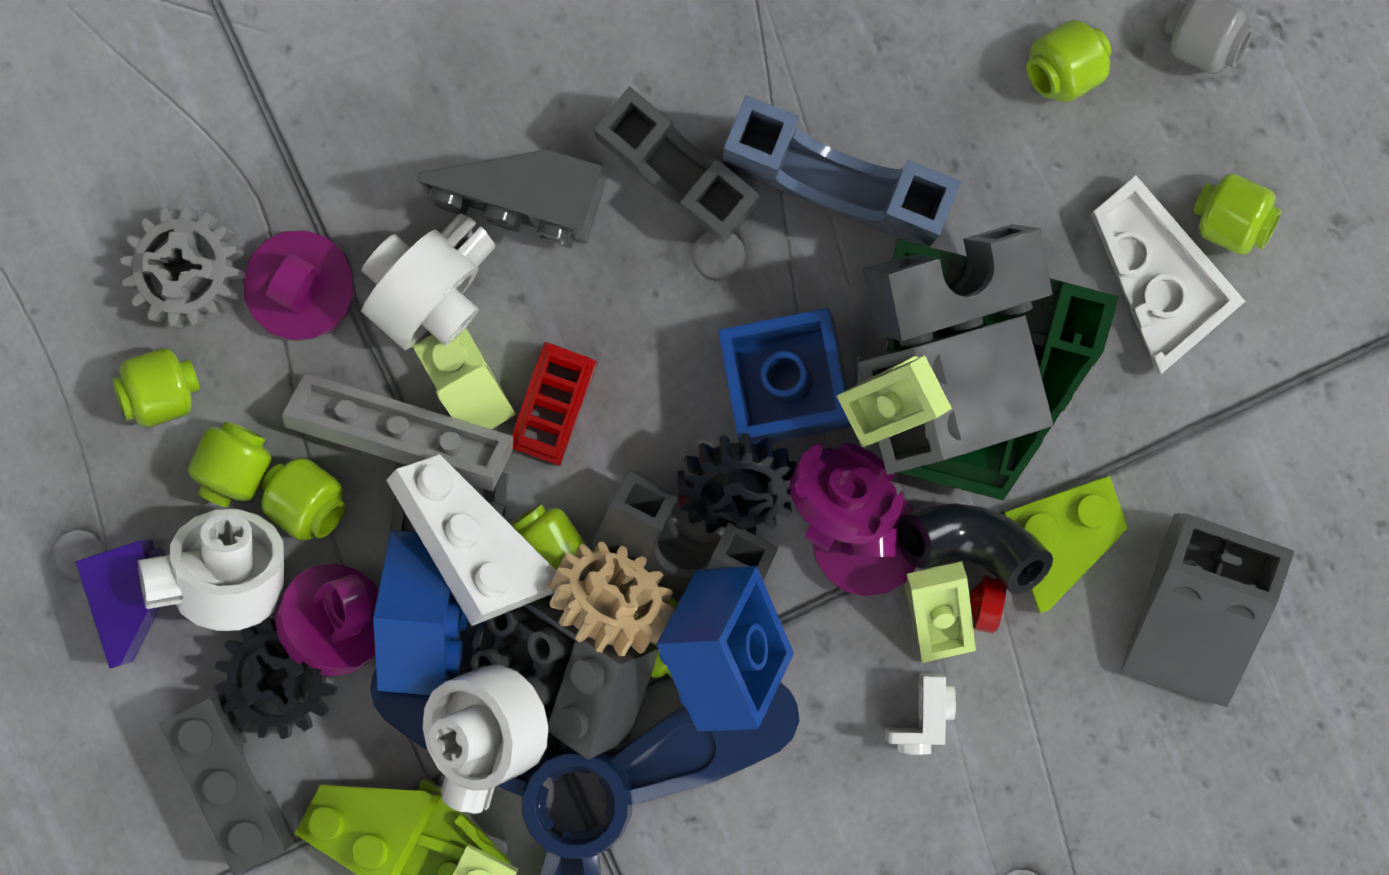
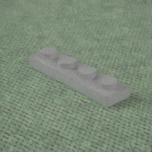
[282,373,513,492]

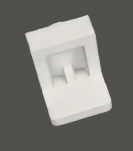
[885,673,956,755]

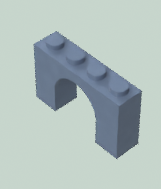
[723,95,962,247]

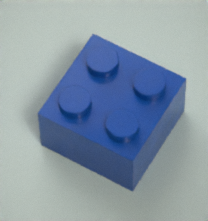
[718,308,852,445]
[373,531,468,695]
[657,566,794,732]

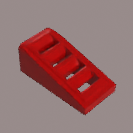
[512,341,598,466]

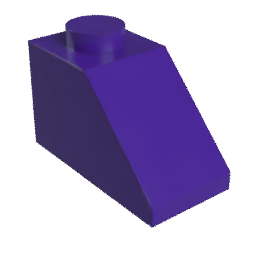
[75,540,165,669]

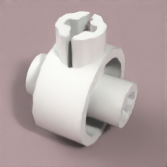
[361,213,495,351]
[138,509,284,631]
[423,665,548,814]

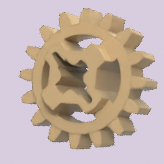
[549,542,674,656]

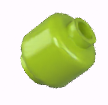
[1026,20,1111,103]
[1193,173,1282,255]
[112,348,200,428]
[187,421,272,508]
[261,458,346,541]
[510,504,586,571]

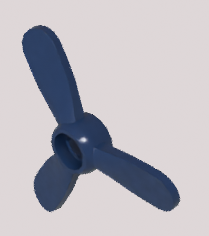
[370,670,799,875]

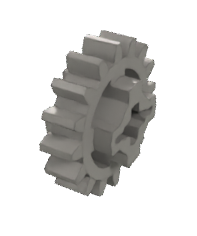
[120,206,245,329]

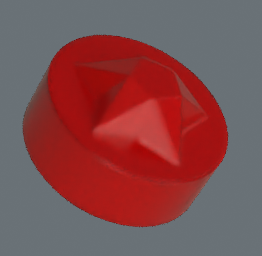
[969,575,1006,634]

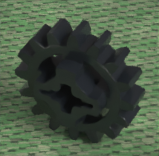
[677,433,797,535]
[214,617,338,739]

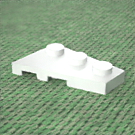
[1091,175,1246,375]
[386,454,556,626]

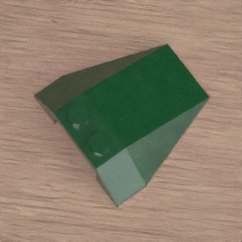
[886,239,1119,501]

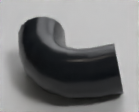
[897,503,1053,594]

